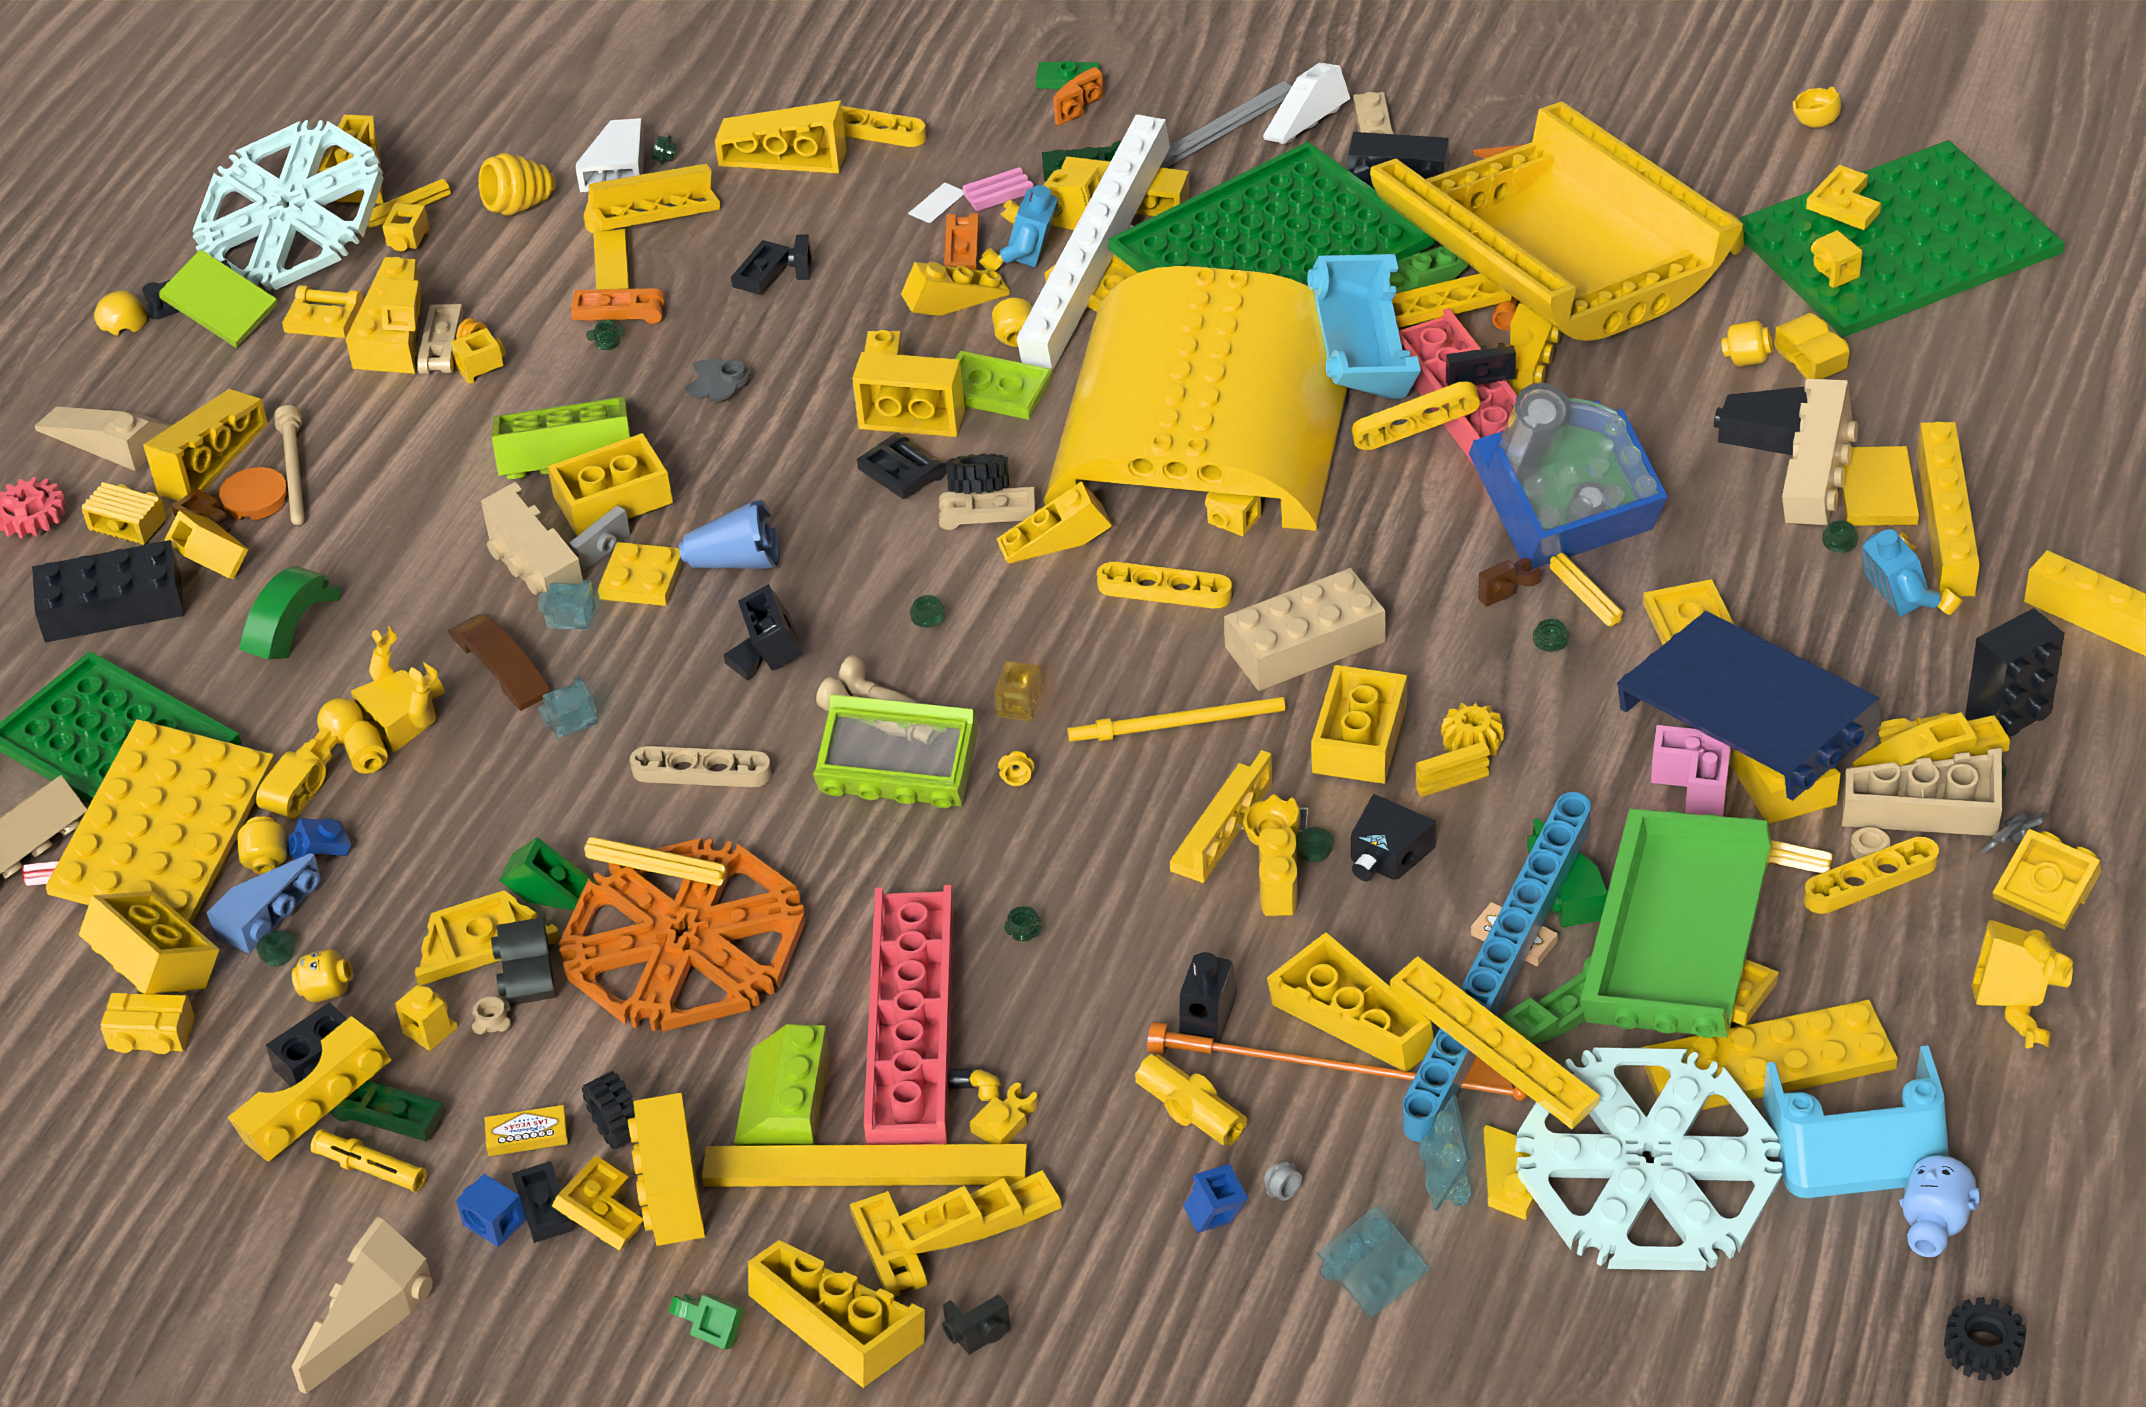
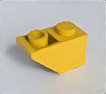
[164,510,249,579]

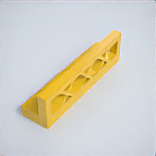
[588,163,720,231]
[1392,273,1512,328]
[1170,750,1272,883]

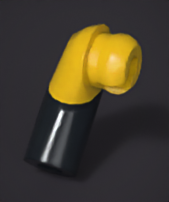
[948,1068,1001,1101]

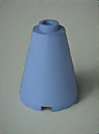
[679,499,779,569]

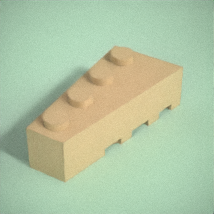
[1842,748,2002,836]

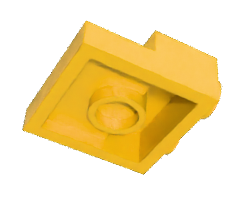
[1992,829,2102,930]

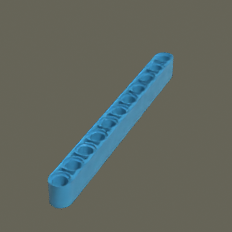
[1402,792,1591,1142]

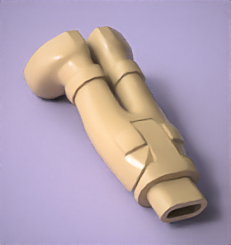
[816,655,941,745]

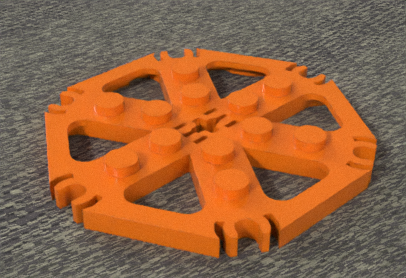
[559,838,806,1032]

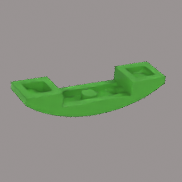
[1502,956,1591,1043]

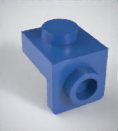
[287,818,351,860]

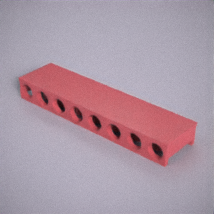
[1398,308,1523,465]
[864,885,954,1145]

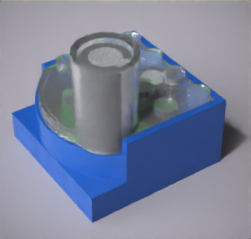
[1469,383,1668,570]

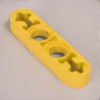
[842,106,927,147]
[1351,382,1480,450]
[1097,562,1232,608]
[1803,837,1939,914]

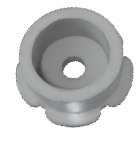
[1264,1161,1302,1201]

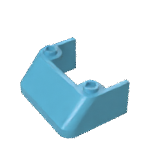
[1762,1045,1949,1198]

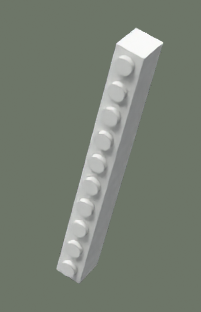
[1017,115,1170,370]

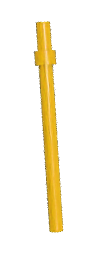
[1067,697,1285,742]

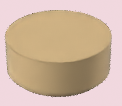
[1850,827,1890,859]

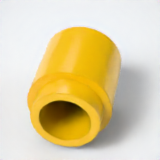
[343,721,388,774]

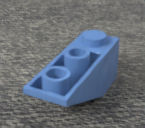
[207,853,322,954]

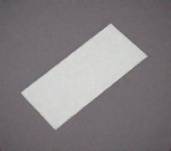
[908,183,964,223]

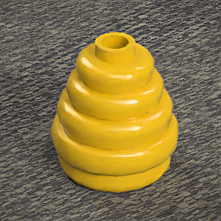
[479,153,556,216]

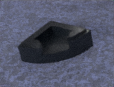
[723,637,760,681]

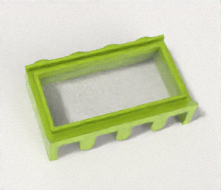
[813,694,979,808]

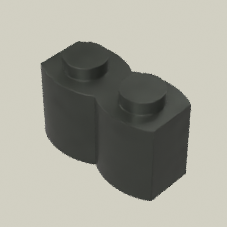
[491,917,556,1006]

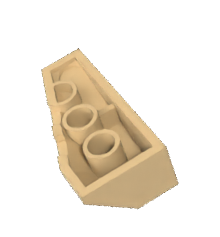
[35,407,172,471]
[291,1217,433,1394]

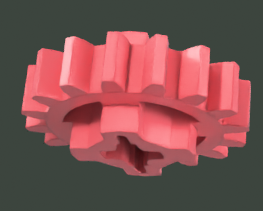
[0,477,66,538]

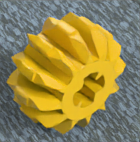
[1441,702,1504,755]

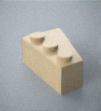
[481,482,584,604]

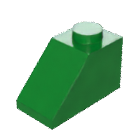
[499,837,595,911]

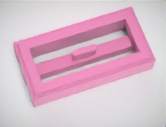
[963,167,1033,211]

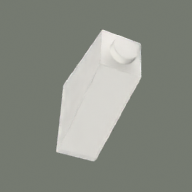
[576,118,645,192]

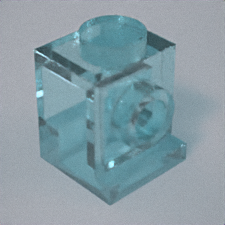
[538,580,595,630]
[538,676,598,738]

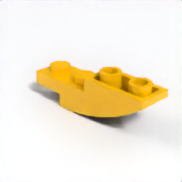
[1852,712,2010,768]

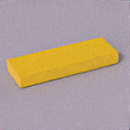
[593,229,629,289]

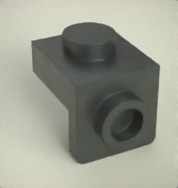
[942,1294,1011,1355]

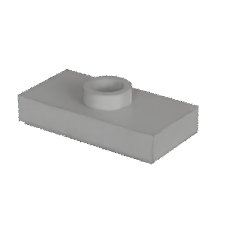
[569,506,630,574]

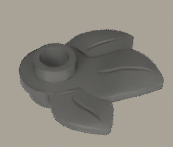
[684,359,749,402]
[1981,811,2048,854]

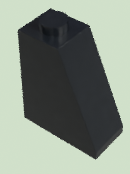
[1714,387,1808,456]

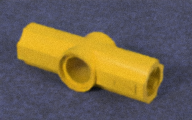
[1135,1054,1247,1146]

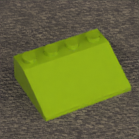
[492,396,631,479]

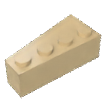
[1782,379,1859,525]

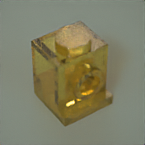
[994,661,1042,722]

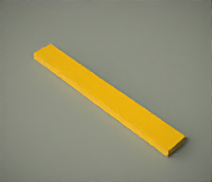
[702,1144,1028,1187]

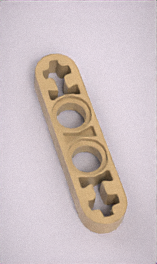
[630,746,772,787]

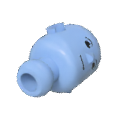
[1899,1155,1980,1257]

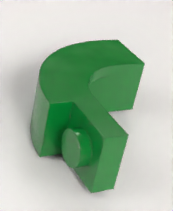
[239,566,342,660]

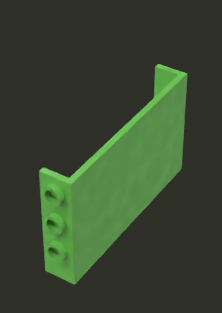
[1580,809,1772,1038]

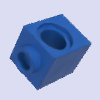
[456,1174,526,1247]

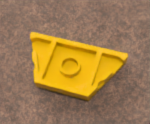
[415,890,560,986]

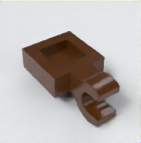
[171,488,231,532]
[1478,557,1541,607]

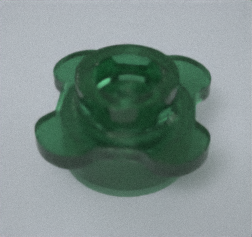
[586,320,625,350]

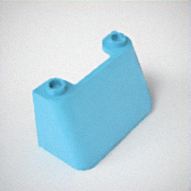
[1307,254,1421,399]

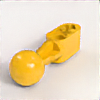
[256,698,364,819]

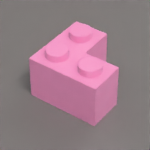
[1651,725,1731,817]

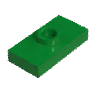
[1036,61,1100,89]

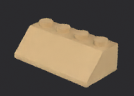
[0,775,87,879]

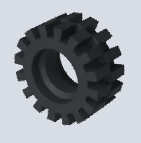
[946,454,1009,494]
[582,1071,635,1150]
[1944,1297,2026,1381]

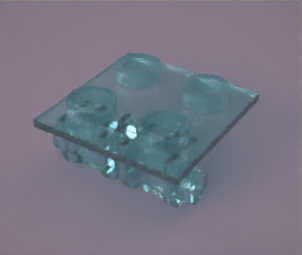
[1419,1095,1471,1211]
[1317,1205,1430,1319]

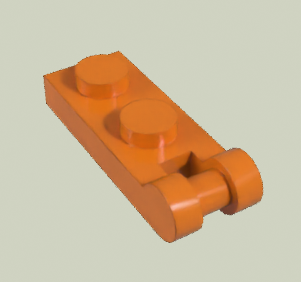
[944,213,980,270]
[570,288,665,324]

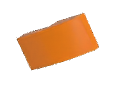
[1053,67,1104,125]

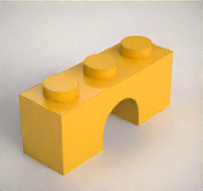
[1496,303,1562,397]

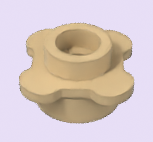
[471,997,511,1034]

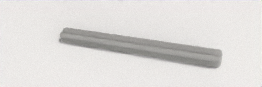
[1160,81,1292,168]

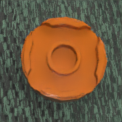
[219,467,288,520]

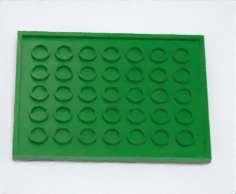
[1738,140,2065,338]
[1108,141,1435,286]

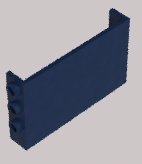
[1617,611,1881,801]

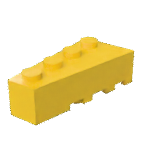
[715,100,847,173]
[1267,932,1434,1072]
[748,1240,925,1388]

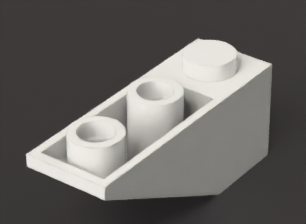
[1263,63,1350,144]

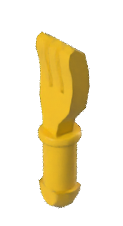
[1877,712,1952,743]

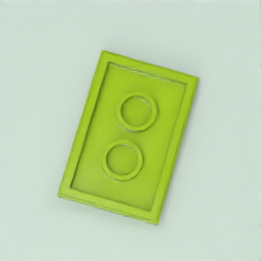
[159,249,278,348]
[955,351,1053,420]

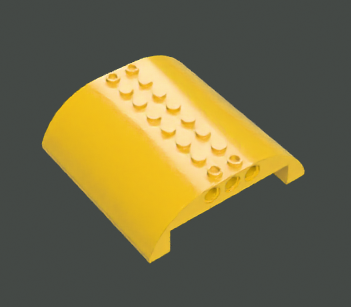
[1370,101,1743,341]
[1044,266,1348,531]

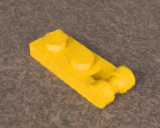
[850,1191,927,1297]

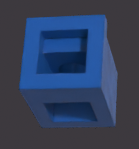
[1183,1164,1248,1233]

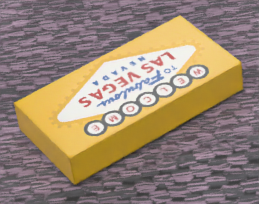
[484,1105,568,1157]

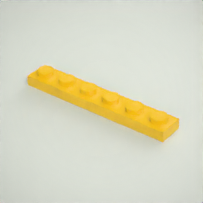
[1390,956,1600,1129]

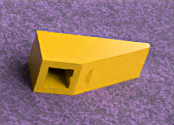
[901,262,1010,316]
[996,481,1112,564]

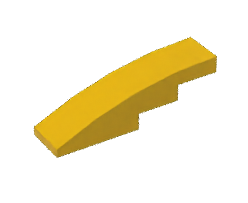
[891,1170,1062,1255]

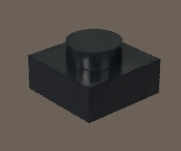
[789,234,812,280]

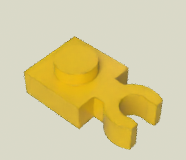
[970,1082,1038,1144]

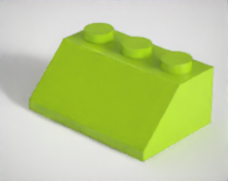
[734,1024,830,1146]

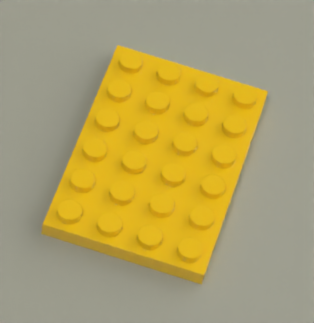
[46,719,275,925]

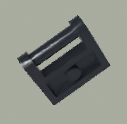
[857,432,947,500]

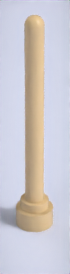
[274,405,305,526]

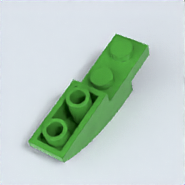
[1389,246,1469,294]

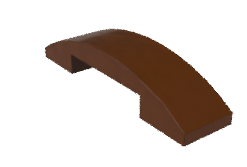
[448,614,551,711]

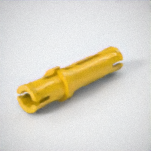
[311,1129,427,1193]

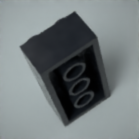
[32,540,184,643]

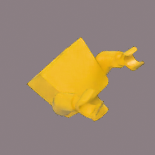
[351,626,445,753]
[1971,920,2073,1048]

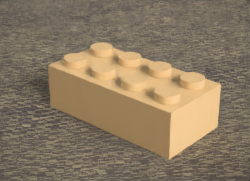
[1224,568,1385,691]

